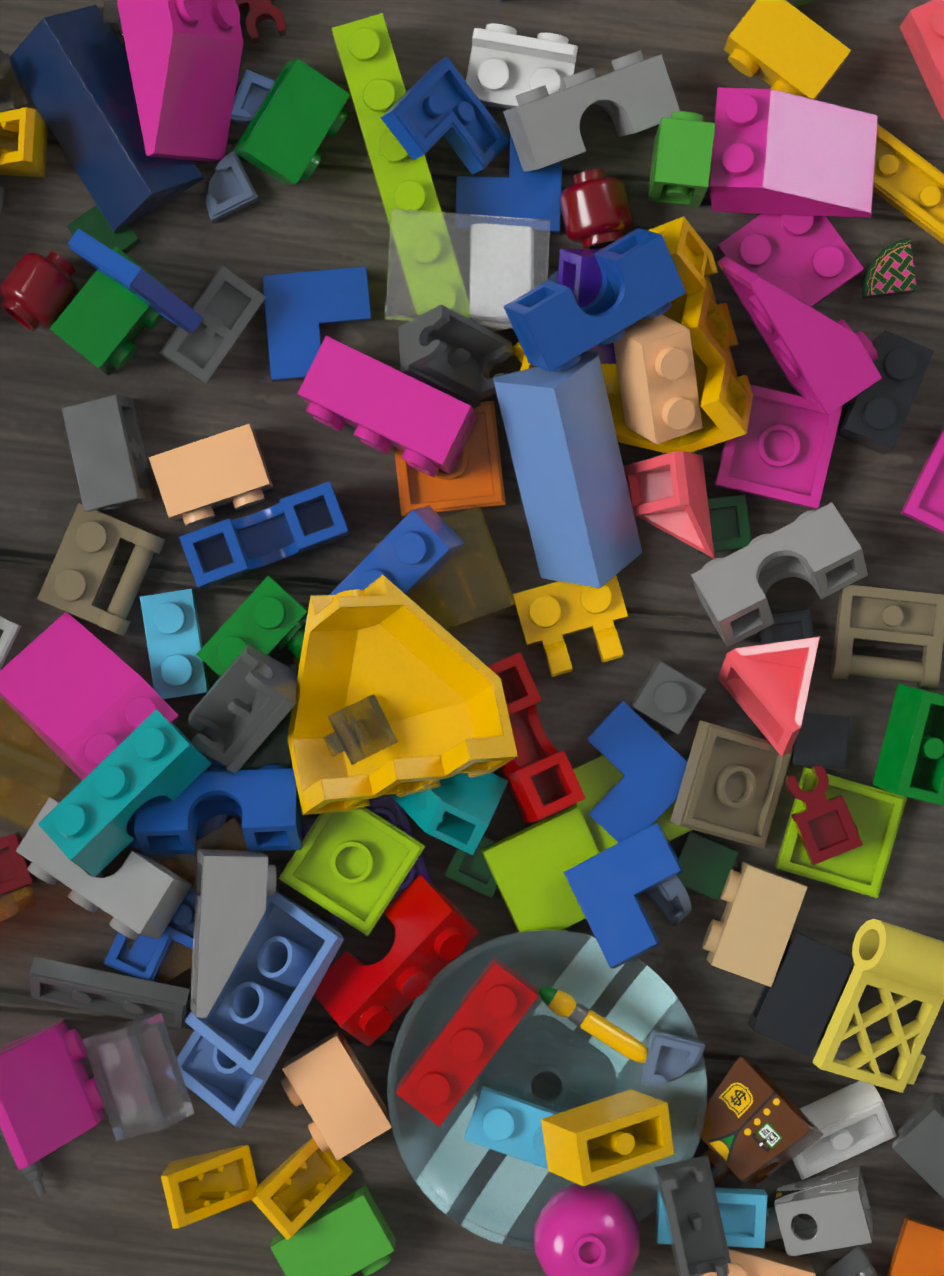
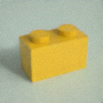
[723,0,851,100]
[541,1089,674,1187]

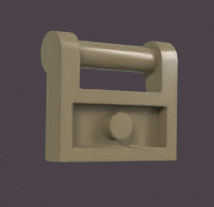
[37,503,166,636]
[830,585,944,690]

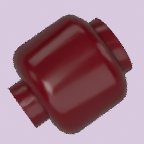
[559,169,633,249]
[0,251,79,332]

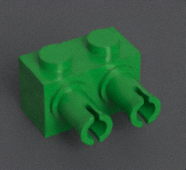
[196,576,308,720]
[872,683,944,806]

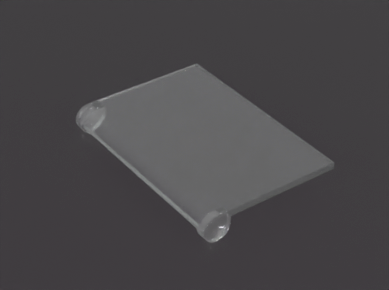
[384,209,550,328]

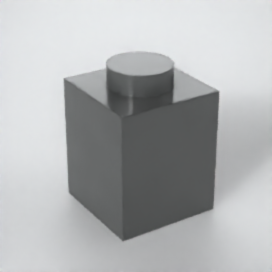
[629,661,706,735]

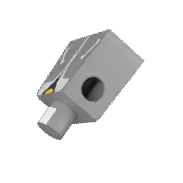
[765,1166,873,1256]

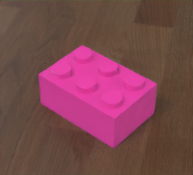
[297,336,479,478]

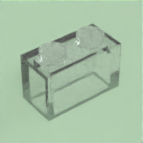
[82,1013,195,1141]

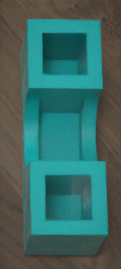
[38,709,212,877]

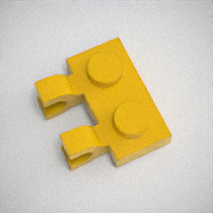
[513,575,628,677]

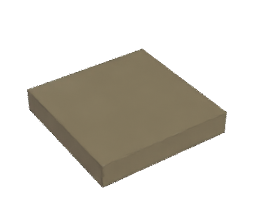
[670,720,793,849]

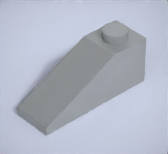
[190,849,276,1018]

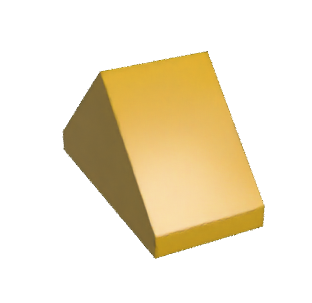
[0,107,48,178]
[252,1137,353,1240]
[161,1145,258,1229]

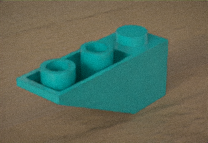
[390,773,508,855]

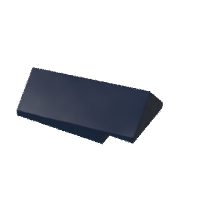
[8,5,204,233]

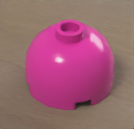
[534,1183,641,1276]

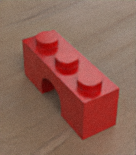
[487,652,586,823]
[314,875,479,1047]
[396,956,539,1127]

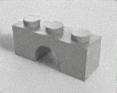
[503,50,680,172]
[691,502,868,648]
[16,797,192,941]

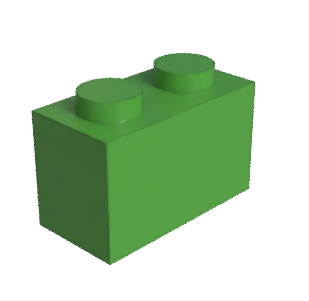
[647,111,715,208]
[270,1184,396,1276]

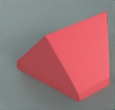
[623,451,715,559]
[718,637,820,757]

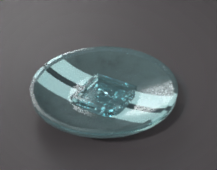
[387,929,707,1251]

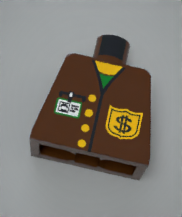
[693,1057,824,1187]

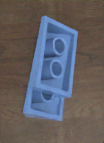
[493,351,642,588]
[169,890,344,1128]

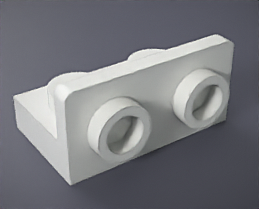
[466,23,578,110]

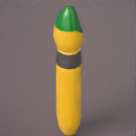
[538,987,648,1063]

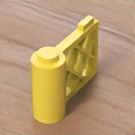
[812,919,944,1093]

